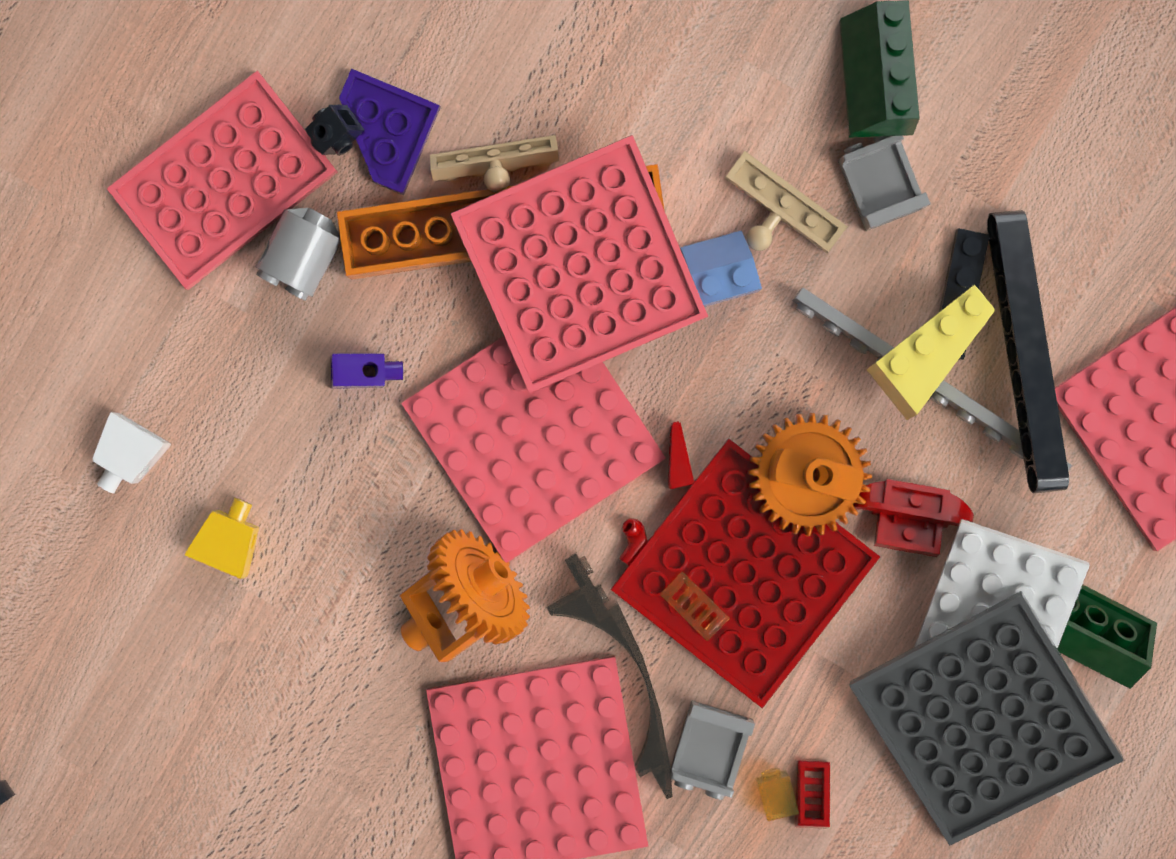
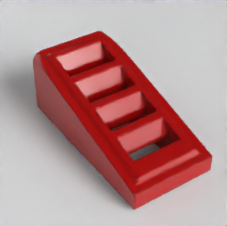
[668,421,694,489]
[795,760,830,829]

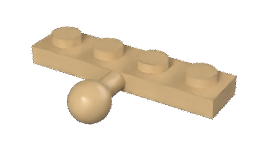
[430,135,560,193]
[725,151,848,253]

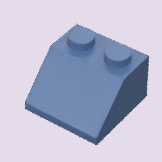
[680,230,762,307]

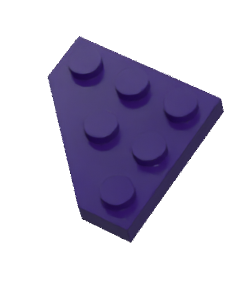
[339,68,441,195]

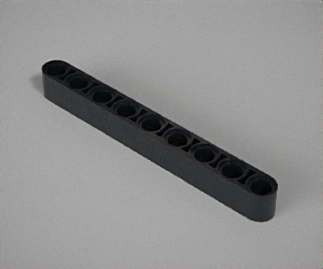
[987,210,1069,494]

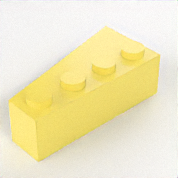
[866,285,995,420]

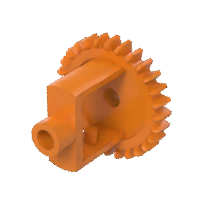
[748,413,872,536]
[399,529,530,662]

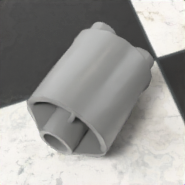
[255,208,341,301]

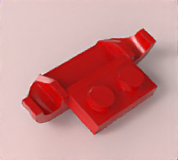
[853,479,974,557]

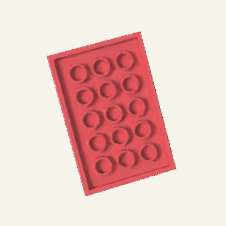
[107,70,338,290]

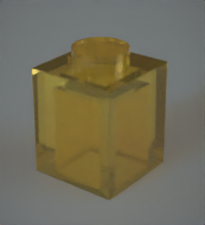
[755,768,799,822]

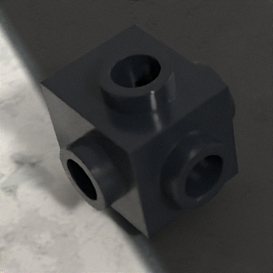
[305,105,364,156]

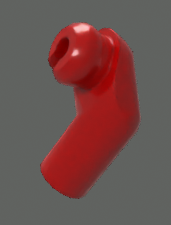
[619,518,648,565]

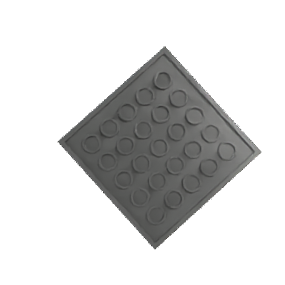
[849,591,1124,846]

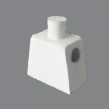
[92,412,171,494]

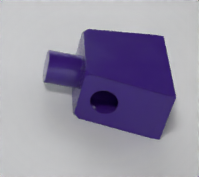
[330,354,403,389]

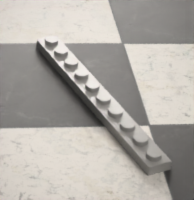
[792,288,1072,471]

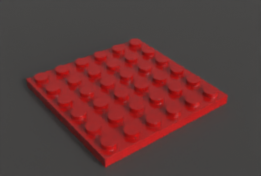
[611,438,880,709]

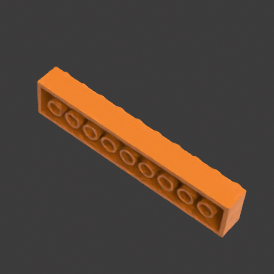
[337,164,665,280]

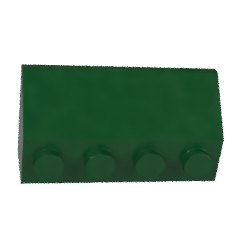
[839,0,920,138]
[1057,584,1157,689]

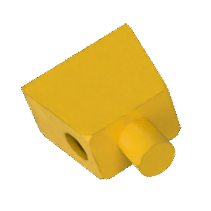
[185,498,259,579]

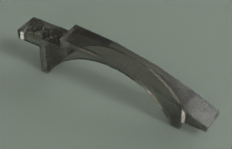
[546,552,673,799]

